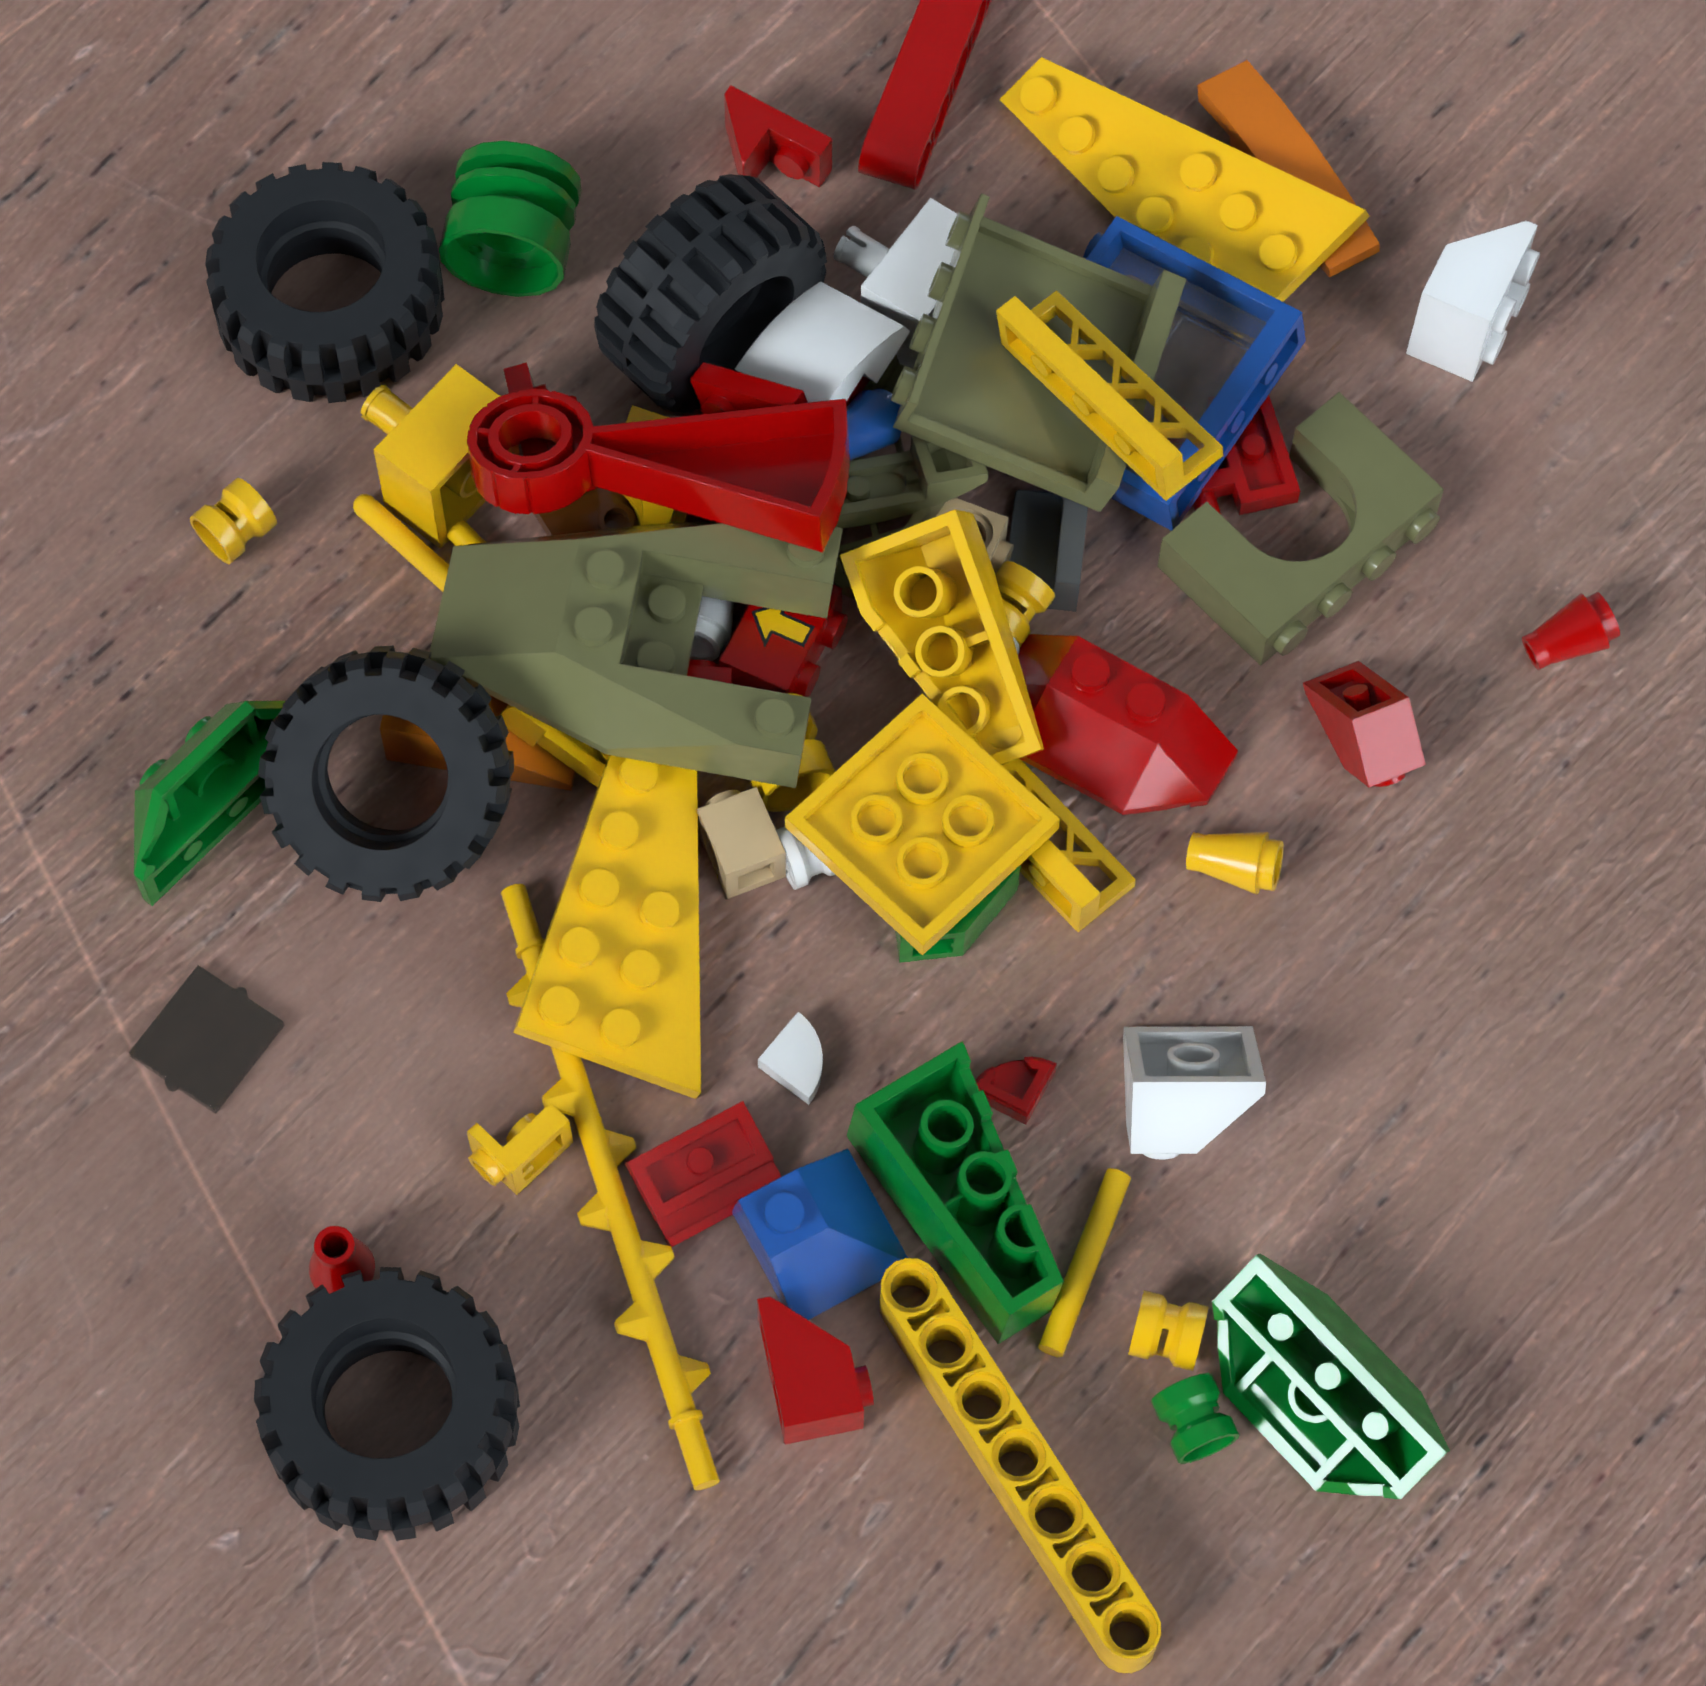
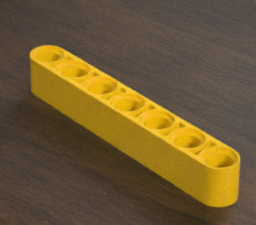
[880,1258,1161,1673]

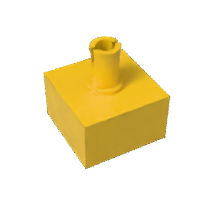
[361,364,519,549]

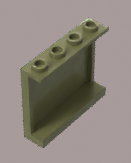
[891,193,1186,512]

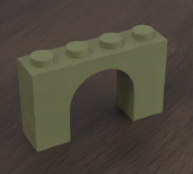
[1157,392,1444,666]

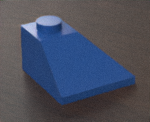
[732,1148,908,1320]

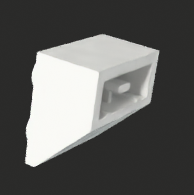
[1406,221,1540,382]

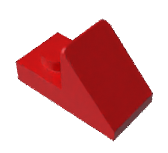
[724,85,832,187]

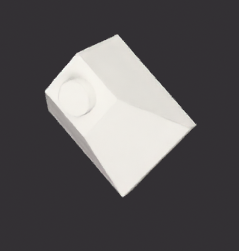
[1123,1026,1266,1160]

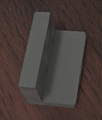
[1009,490,1088,612]

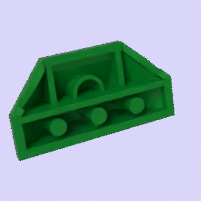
[134,700,286,906]
[1212,1253,1450,1499]

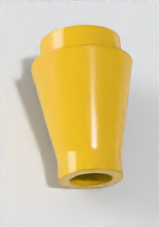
[1186,832,1283,895]

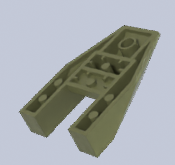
[430,521,843,788]

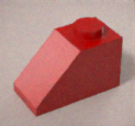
[1303,661,1426,788]
[757,1296,874,1445]

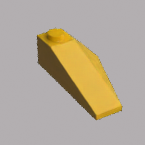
[840,509,1044,765]

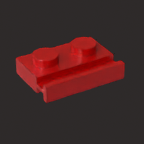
[625,1101,782,1247]

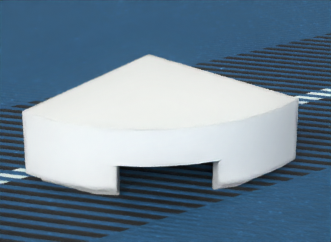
[758,1012,823,1105]

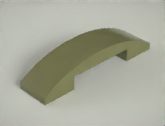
[836,436,988,528]

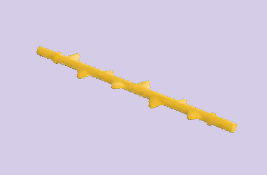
[501,884,720,1490]

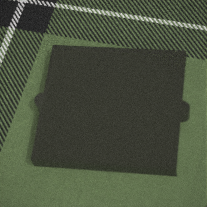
[129,965,285,1114]

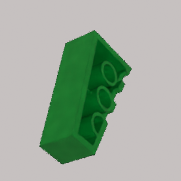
[846,1041,1064,1344]

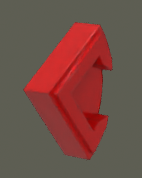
[975,1056,1057,1125]

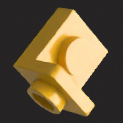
[467,1103,573,1195]

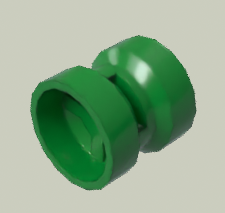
[1151,1373,1240,1464]

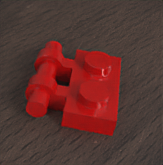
[1166,395,1301,515]

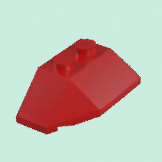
[1018,634,1238,815]

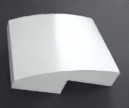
[735,281,910,403]

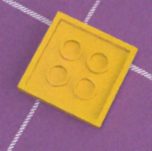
[785,694,1060,956]

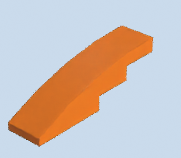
[1197,60,1380,278]

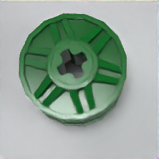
[439,141,582,297]

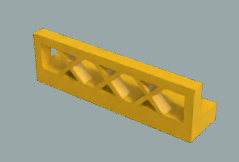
[996,290,1223,501]
[1002,759,1136,932]

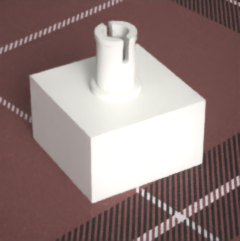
[833,198,957,368]

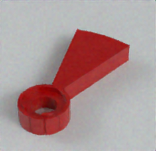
[467,389,850,553]

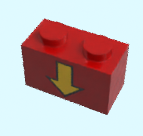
[719,585,848,697]

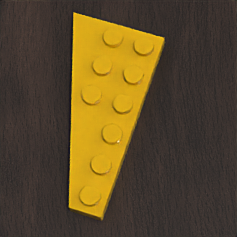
[999,57,1370,345]
[513,755,701,1099]

